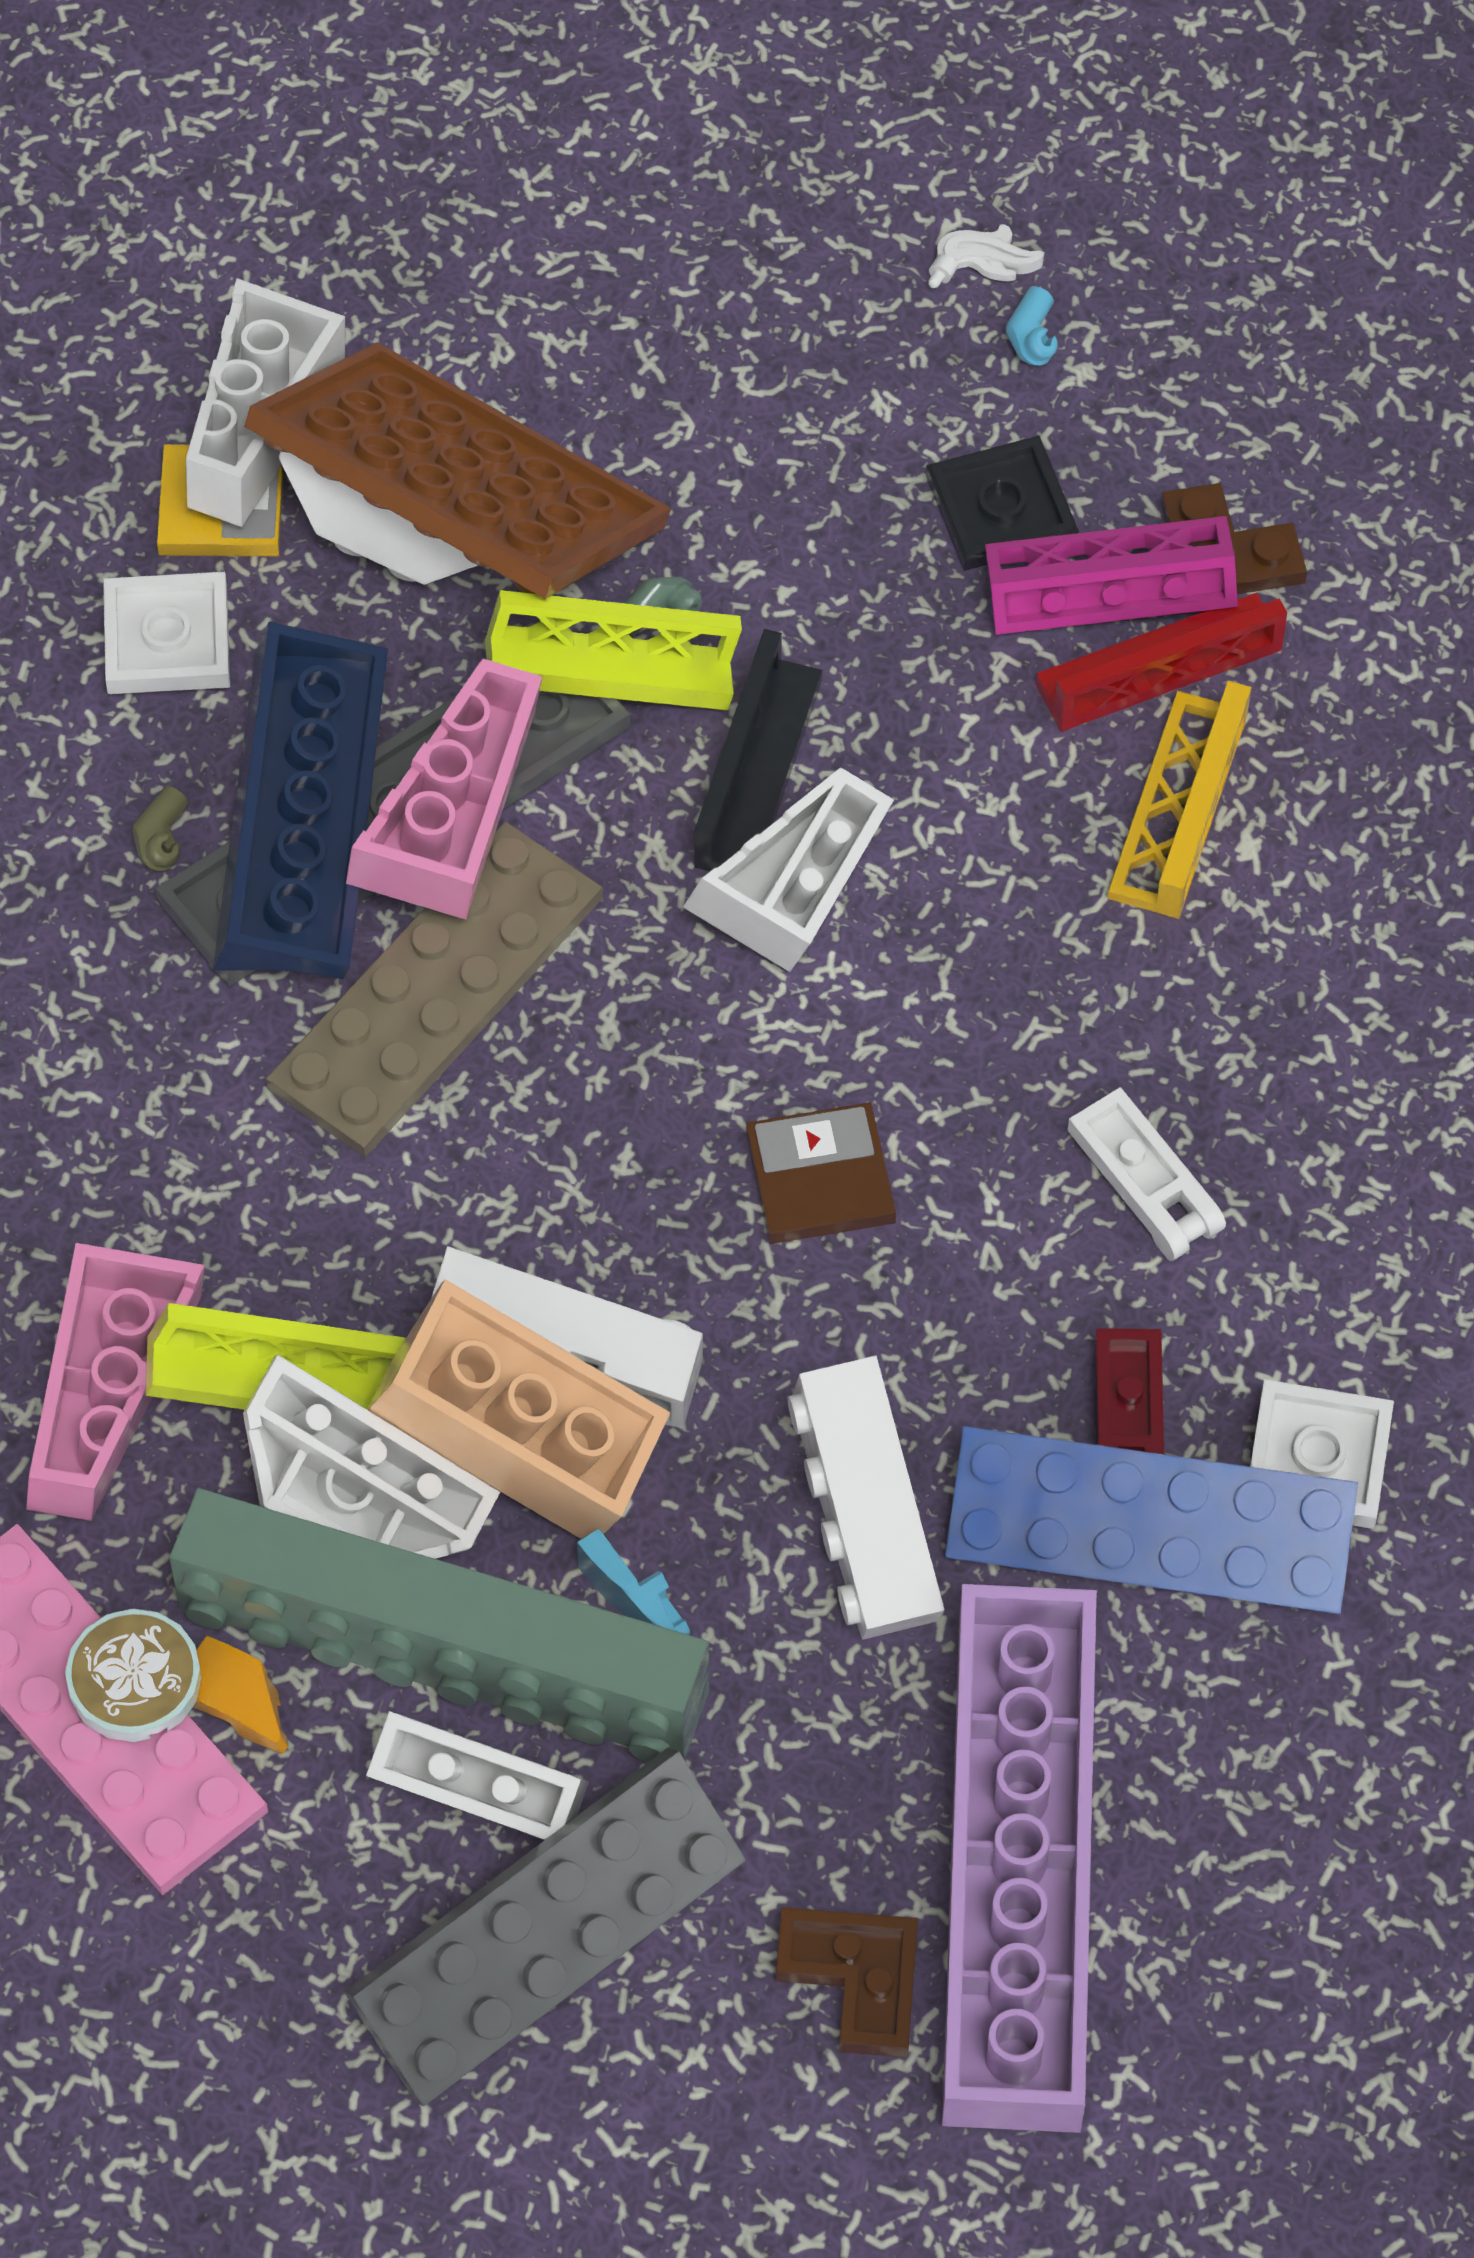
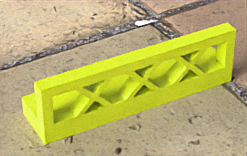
[485,590,742,710]
[145,1303,406,1410]

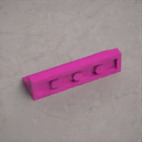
[985,516,1238,635]

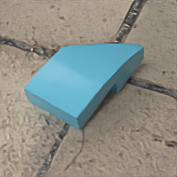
[577,1529,691,1635]

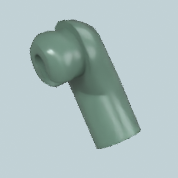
[624,576,702,638]

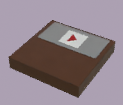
[746,1102,896,1244]

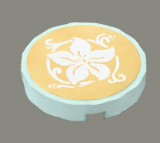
[65,1609,202,1742]

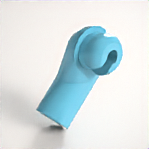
[1006,286,1058,366]

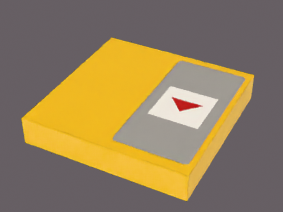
[157,444,284,556]

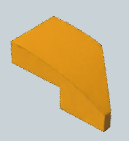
[192,1635,288,1754]

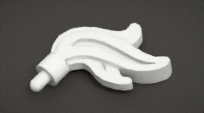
[928,224,1044,288]

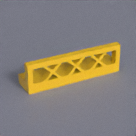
[1108,681,1252,919]

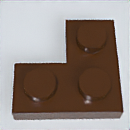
[1161,483,1307,594]
[776,1907,918,2057]

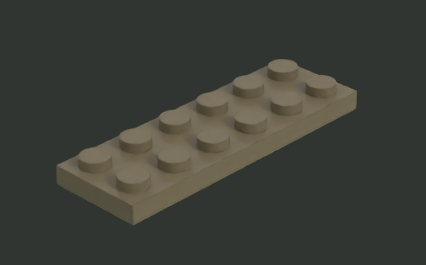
[266,821,603,1158]

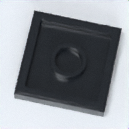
[926,435,1079,571]

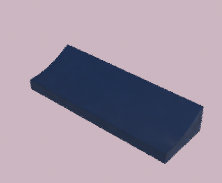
[213,621,388,979]

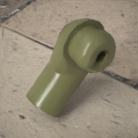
[132,786,189,871]

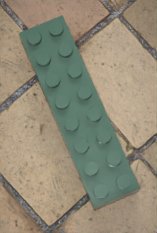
[169,1488,709,1762]

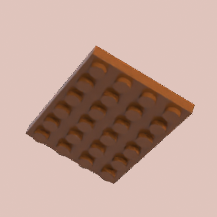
[244,342,671,599]

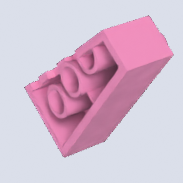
[346,659,542,920]
[26,1243,205,1521]

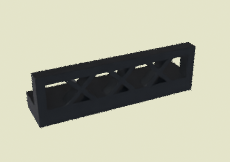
[694,629,823,872]

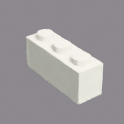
[366,1711,589,1840]

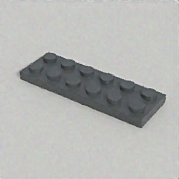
[344,1747,746,2107]

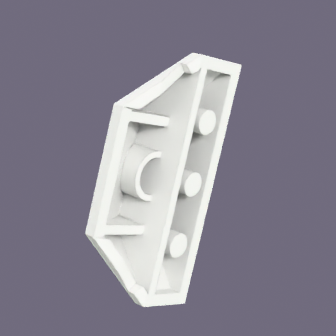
[279,451,478,585]
[243,1355,500,1559]

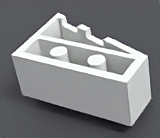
[683,767,894,972]

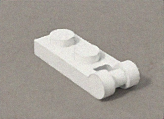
[1068,1087,1226,1261]

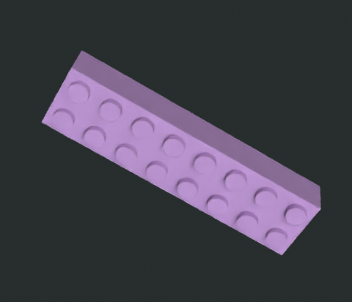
[942,1584,1097,2133]

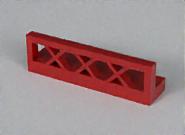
[1035,592,1288,732]

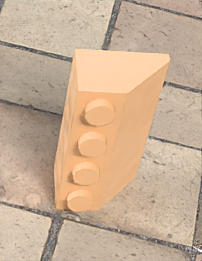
[367,1279,670,1539]

